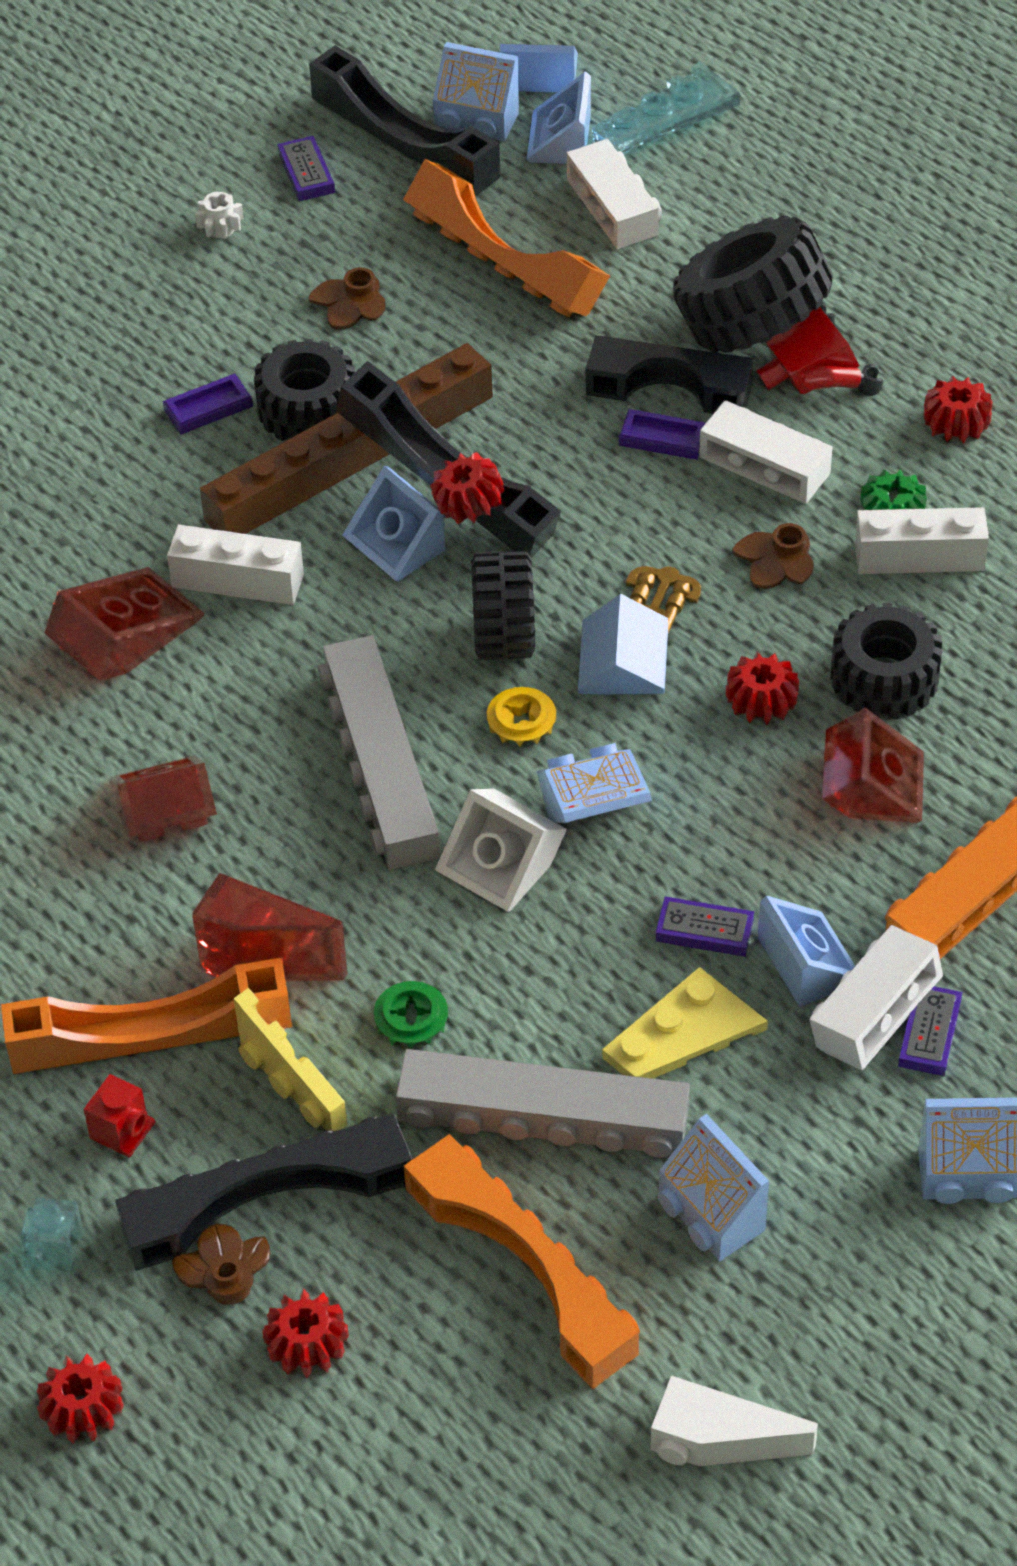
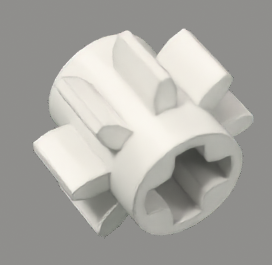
[195,192,244,239]

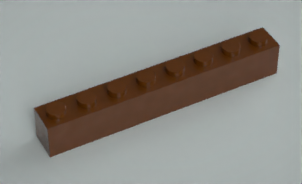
[200,343,493,534]

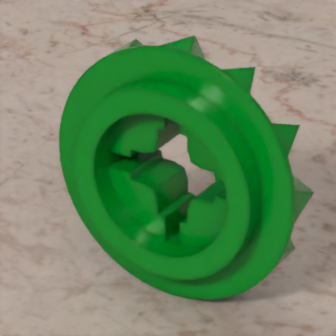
[860,469,927,510]
[374,981,449,1049]

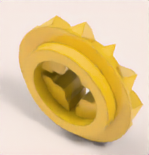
[487,687,556,747]

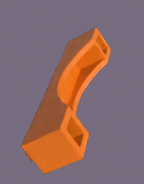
[403,159,610,317]
[1,958,292,1074]
[404,1134,640,1389]

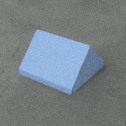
[500,44,578,92]
[526,71,591,164]
[342,466,445,581]
[578,594,668,695]
[758,896,855,1007]

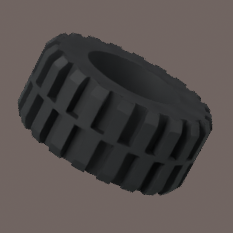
[672,216,833,353]

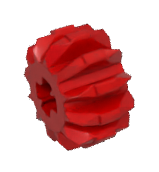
[923,375,993,444]
[430,452,504,524]
[725,651,799,725]
[262,1289,349,1379]
[37,1353,123,1444]

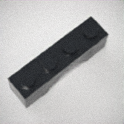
[585,335,754,414]

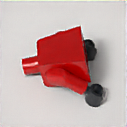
[756,304,884,396]

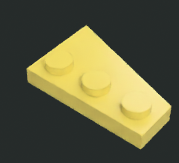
[602,967,768,1079]
[234,988,347,1131]

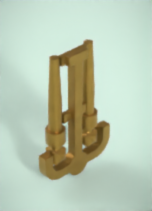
[626,566,701,633]

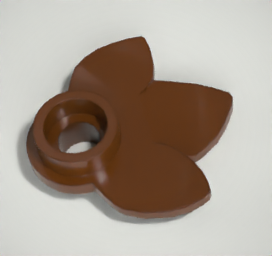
[308,267,386,329]
[732,523,814,589]
[172,1224,271,1305]

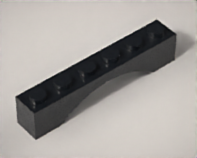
[309,45,500,196]
[336,360,561,558]
[115,1113,413,1271]

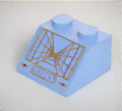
[433,42,519,141]
[537,743,652,823]
[918,1098,1017,1204]
[657,1114,769,1262]

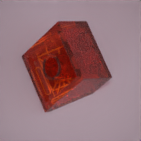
[822,708,924,823]
[110,755,217,841]

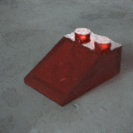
[44,567,205,681]
[192,873,348,981]

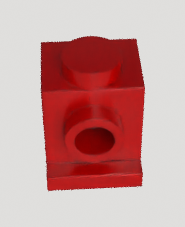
[83,1074,156,1158]

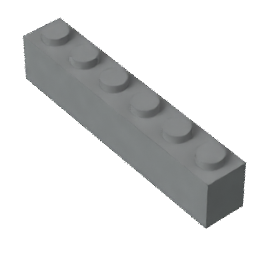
[318,635,440,870]
[396,1049,690,1158]

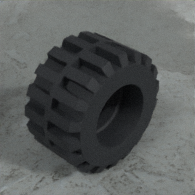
[254,339,355,441]
[471,550,535,660]
[830,603,943,720]

